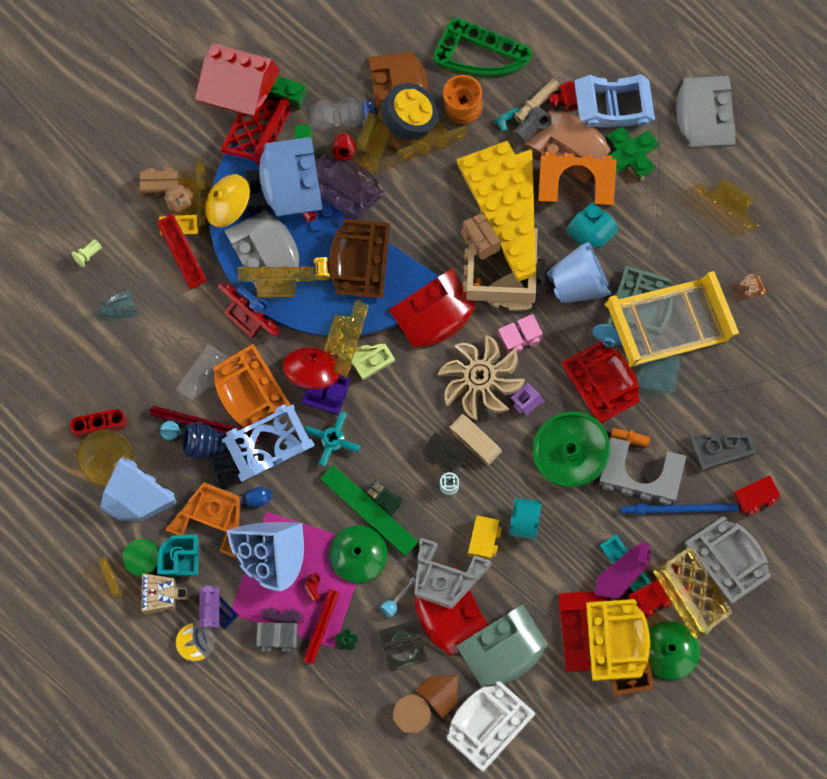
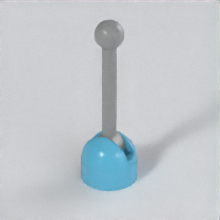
[380,577,416,618]

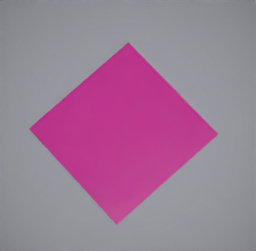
[230,511,361,648]

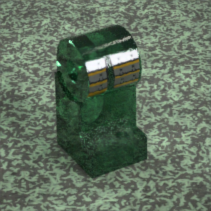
[365,480,403,517]

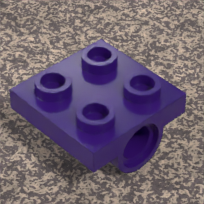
[302,375,351,415]

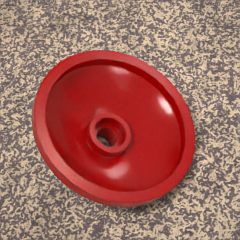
[283,347,341,389]

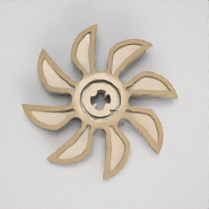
[438,335,525,421]

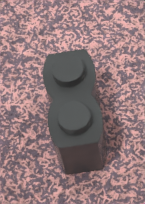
[257,623,298,652]

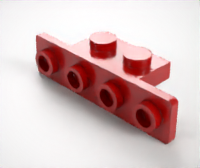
[218,283,280,338]
[628,577,691,619]

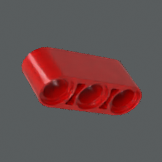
[70,409,127,438]

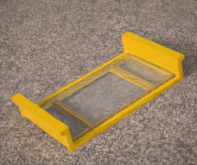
[604,271,739,367]

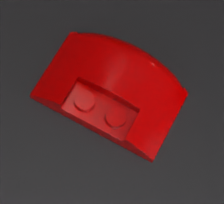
[389,268,476,348]
[561,341,640,423]
[414,566,488,656]
[558,591,612,672]

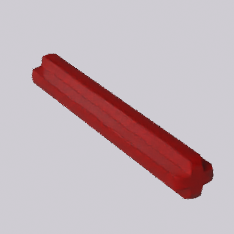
[304,589,339,664]

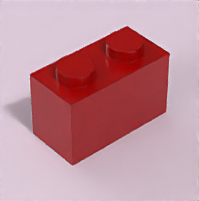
[733,475,781,516]

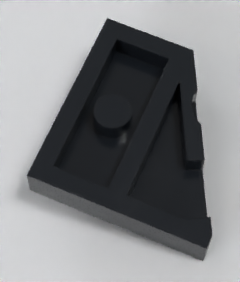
[208,448,248,490]

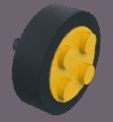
[381,83,439,140]

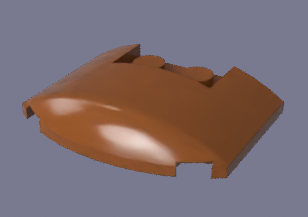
[369,52,429,126]

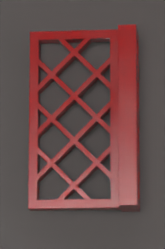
[220,98,291,166]

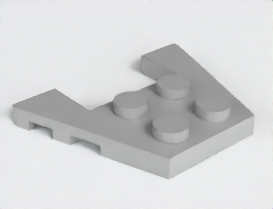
[415,538,492,609]

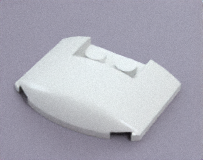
[447,681,536,772]

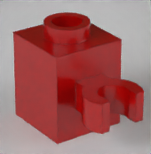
[549,81,578,112]

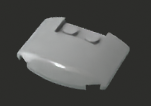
[676,76,735,148]
[224,210,300,295]
[685,517,770,604]

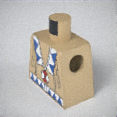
[141,574,187,614]

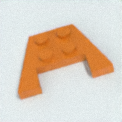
[166,483,241,558]

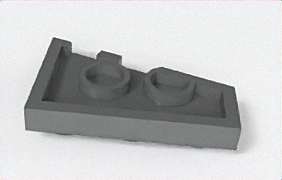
[689,434,757,471]

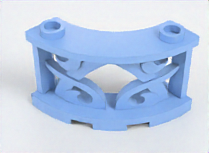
[222,404,315,482]

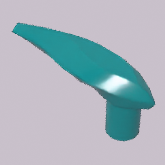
[493,107,522,132]

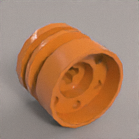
[443,75,483,124]

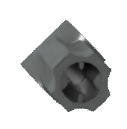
[514,107,552,143]

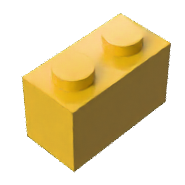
[468,515,502,561]

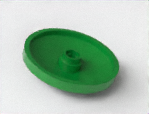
[533,411,611,488]

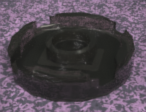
[536,258,546,296]

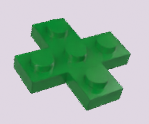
[607,126,659,180]

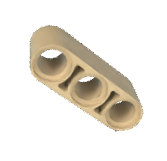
[449,414,502,466]

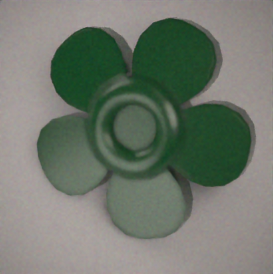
[335,629,358,650]

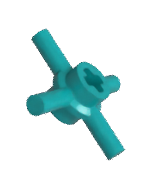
[305,411,361,467]

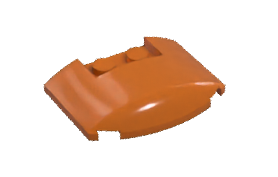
[214,344,291,432]

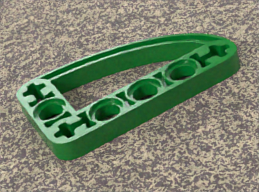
[433,18,532,78]

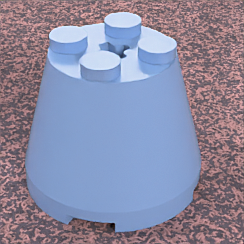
[547,242,611,303]

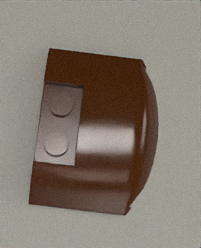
[329,219,390,299]

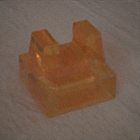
[740,273,766,297]

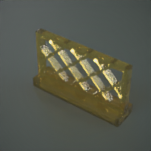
[653,546,733,638]

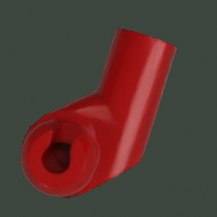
[304,573,321,603]

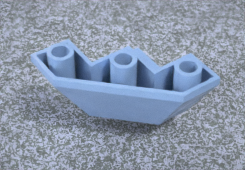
[100,458,177,521]

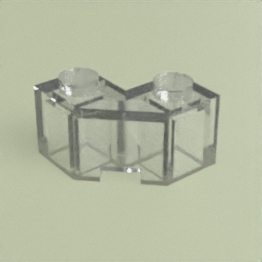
[310,97,364,131]

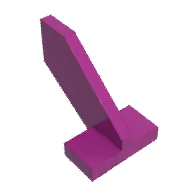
[595,542,652,599]

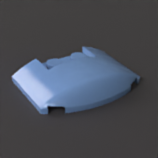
[260,137,322,216]

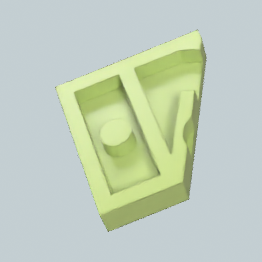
[343,344,395,380]

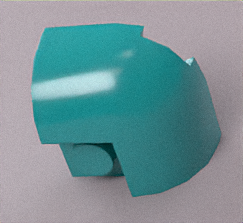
[566,202,619,248]
[158,535,200,577]

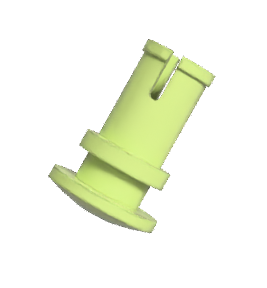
[72,239,102,267]

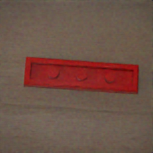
[156,214,207,290]

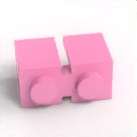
[498,314,543,354]

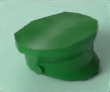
[123,538,159,577]

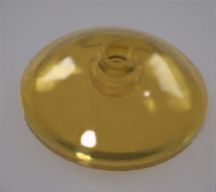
[78,430,135,487]

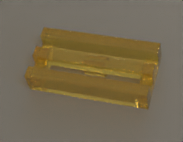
[98,557,122,599]

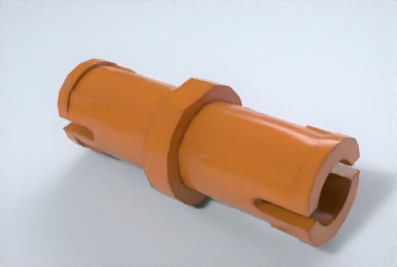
[611,427,651,448]

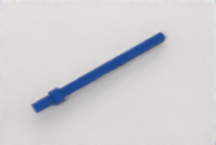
[621,504,738,515]

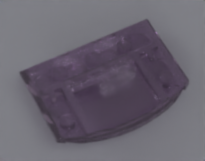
[315,153,385,220]

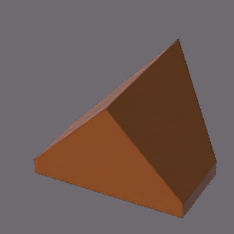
[415,674,458,719]

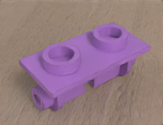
[199,586,220,627]

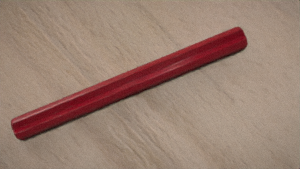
[149,406,261,444]

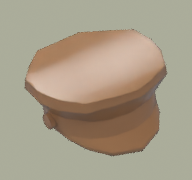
[393,694,431,733]

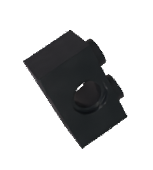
[243,169,271,212]

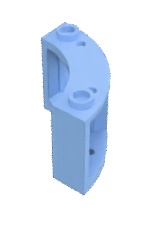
[574,74,655,128]

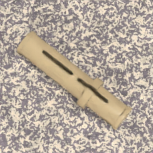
[514,79,560,124]

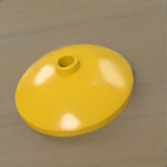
[205,174,250,228]

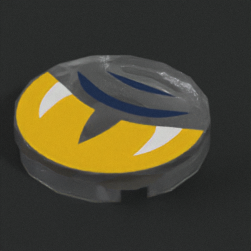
[175,622,215,663]

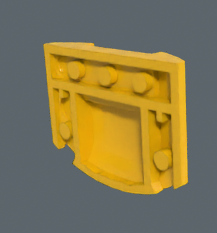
[587,599,650,681]

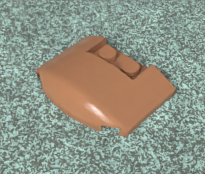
[525,110,611,185]

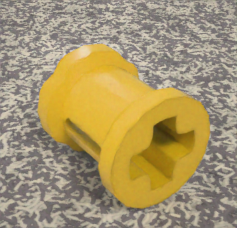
[313,257,331,280]

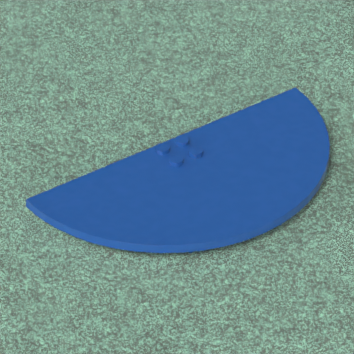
[209,142,439,338]

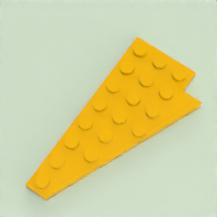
[456,141,536,282]

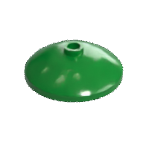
[329,525,387,584]
[648,621,700,681]

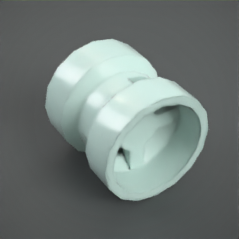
[440,472,459,496]

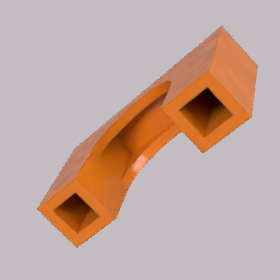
[538,152,616,205]

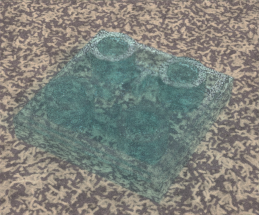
[638,350,681,394]

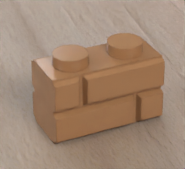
[140,168,179,197]
[461,214,501,260]

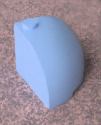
[227,522,304,591]

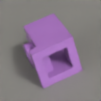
[511,382,545,415]

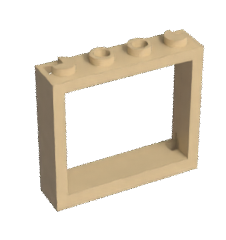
[463,228,538,303]

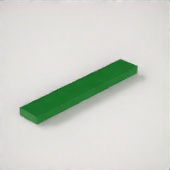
[320,465,419,557]

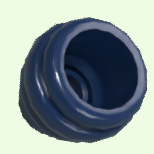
[183,422,228,460]

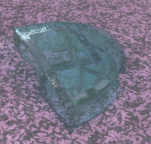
[98,290,138,318]

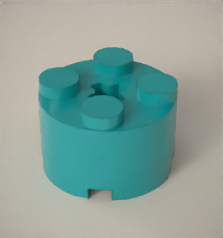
[509,498,542,540]

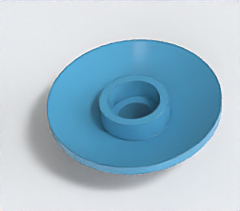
[592,324,622,347]

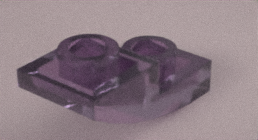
[260,607,304,624]

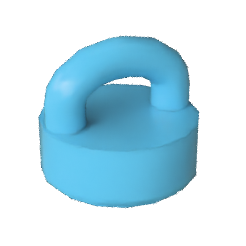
[160,421,180,441]

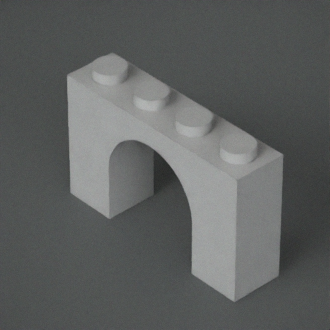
[599,437,686,505]

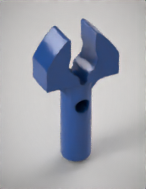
[236,285,268,313]

